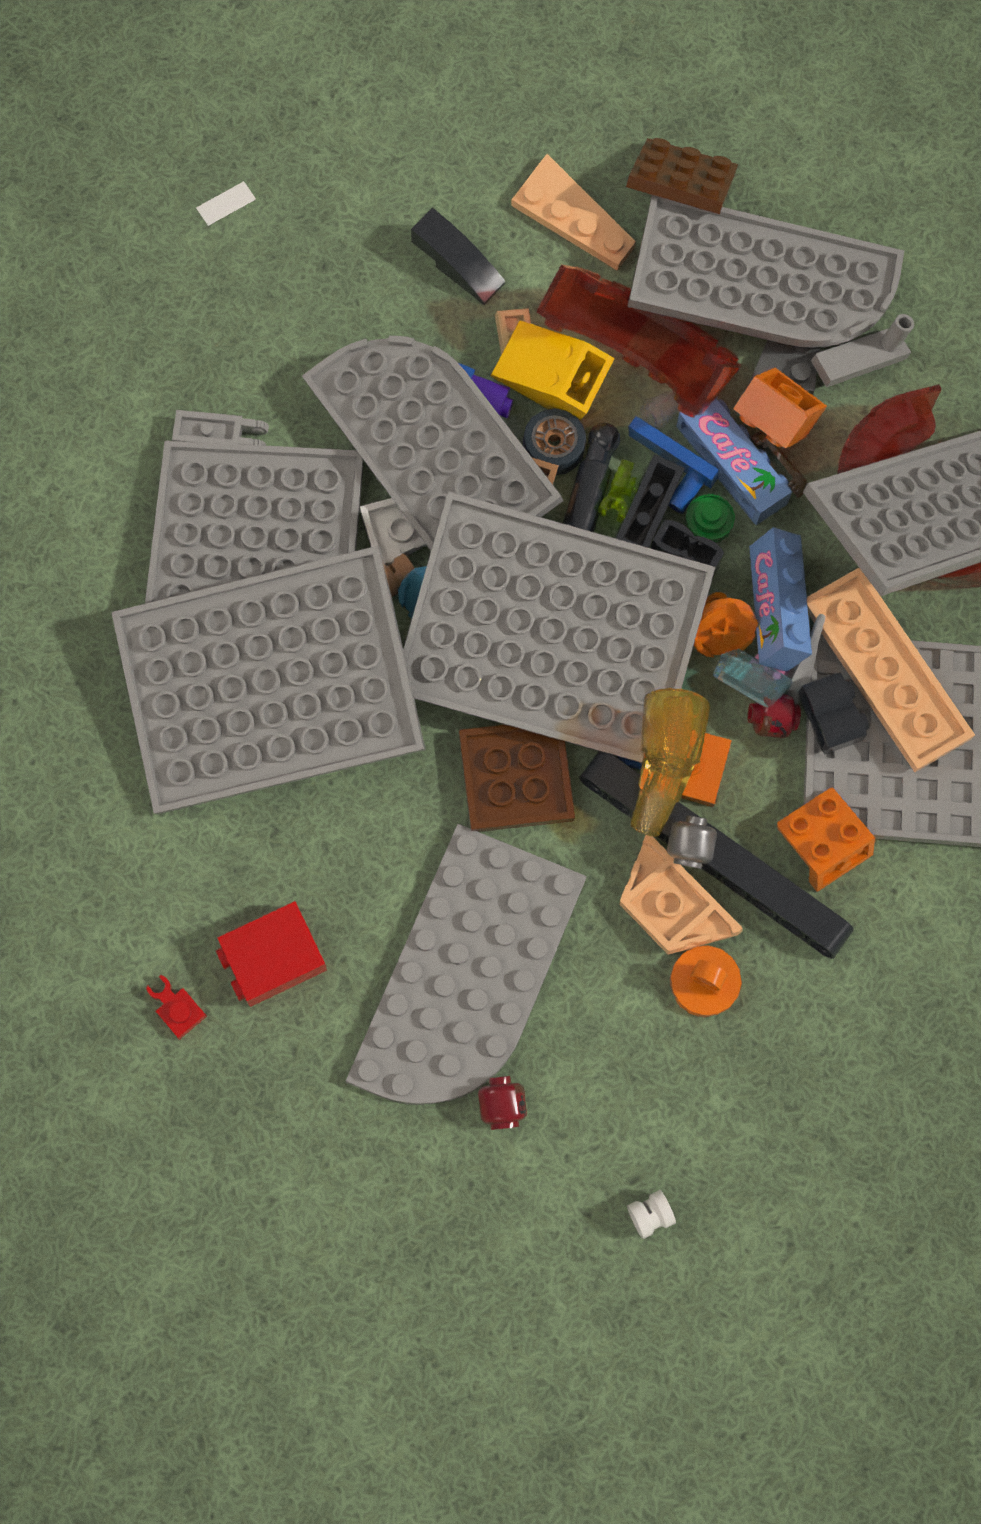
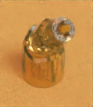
[630,688,710,837]

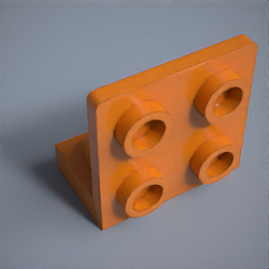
[777,788,875,892]

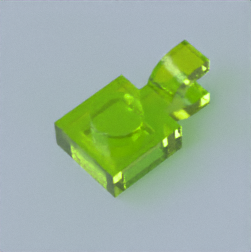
[598,459,637,523]

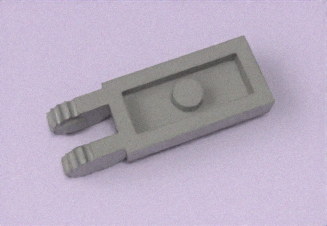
[172,410,269,446]

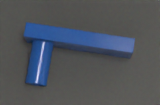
[628,416,719,514]

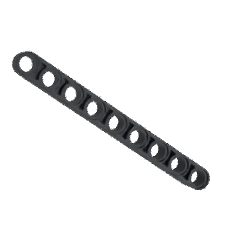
[579,751,854,959]

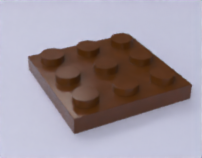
[626,138,738,214]
[459,725,575,832]

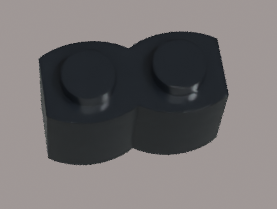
[651,520,724,579]
[798,672,869,755]

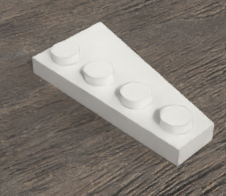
[360,498,426,565]

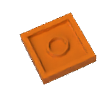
[649,724,732,807]

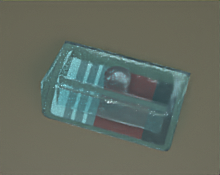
[713,648,793,708]

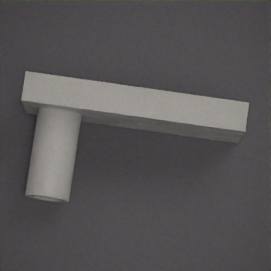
[811,314,914,388]

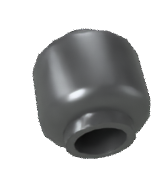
[667,815,717,869]

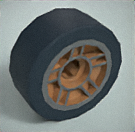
[523,408,586,476]

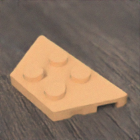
[620,833,743,955]

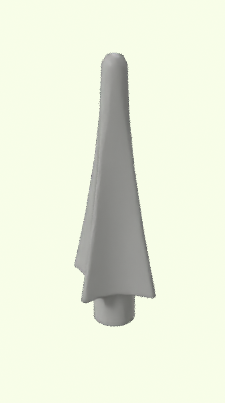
[783,614,825,704]

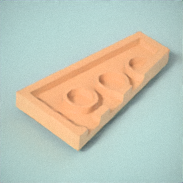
[511,154,636,270]

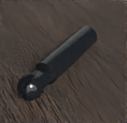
[562,422,620,532]

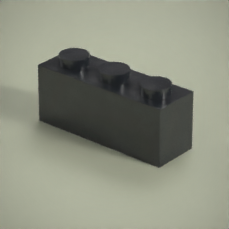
[614,454,685,548]

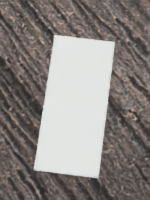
[196,181,256,226]

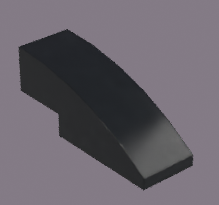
[411,207,505,305]

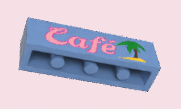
[676,392,792,525]
[749,527,812,672]

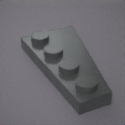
[748,340,820,395]

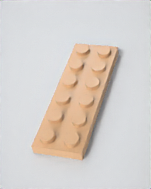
[807,568,975,772]

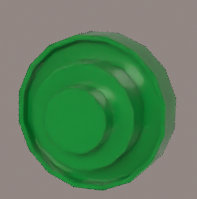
[685,494,735,543]

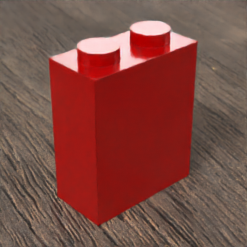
[215,901,327,1007]

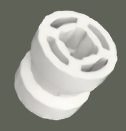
[627,1190,676,1239]

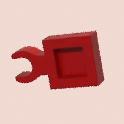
[146,975,207,1040]

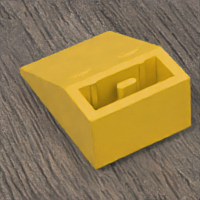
[490,320,615,421]

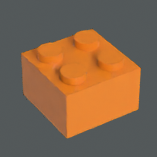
[733,368,827,448]

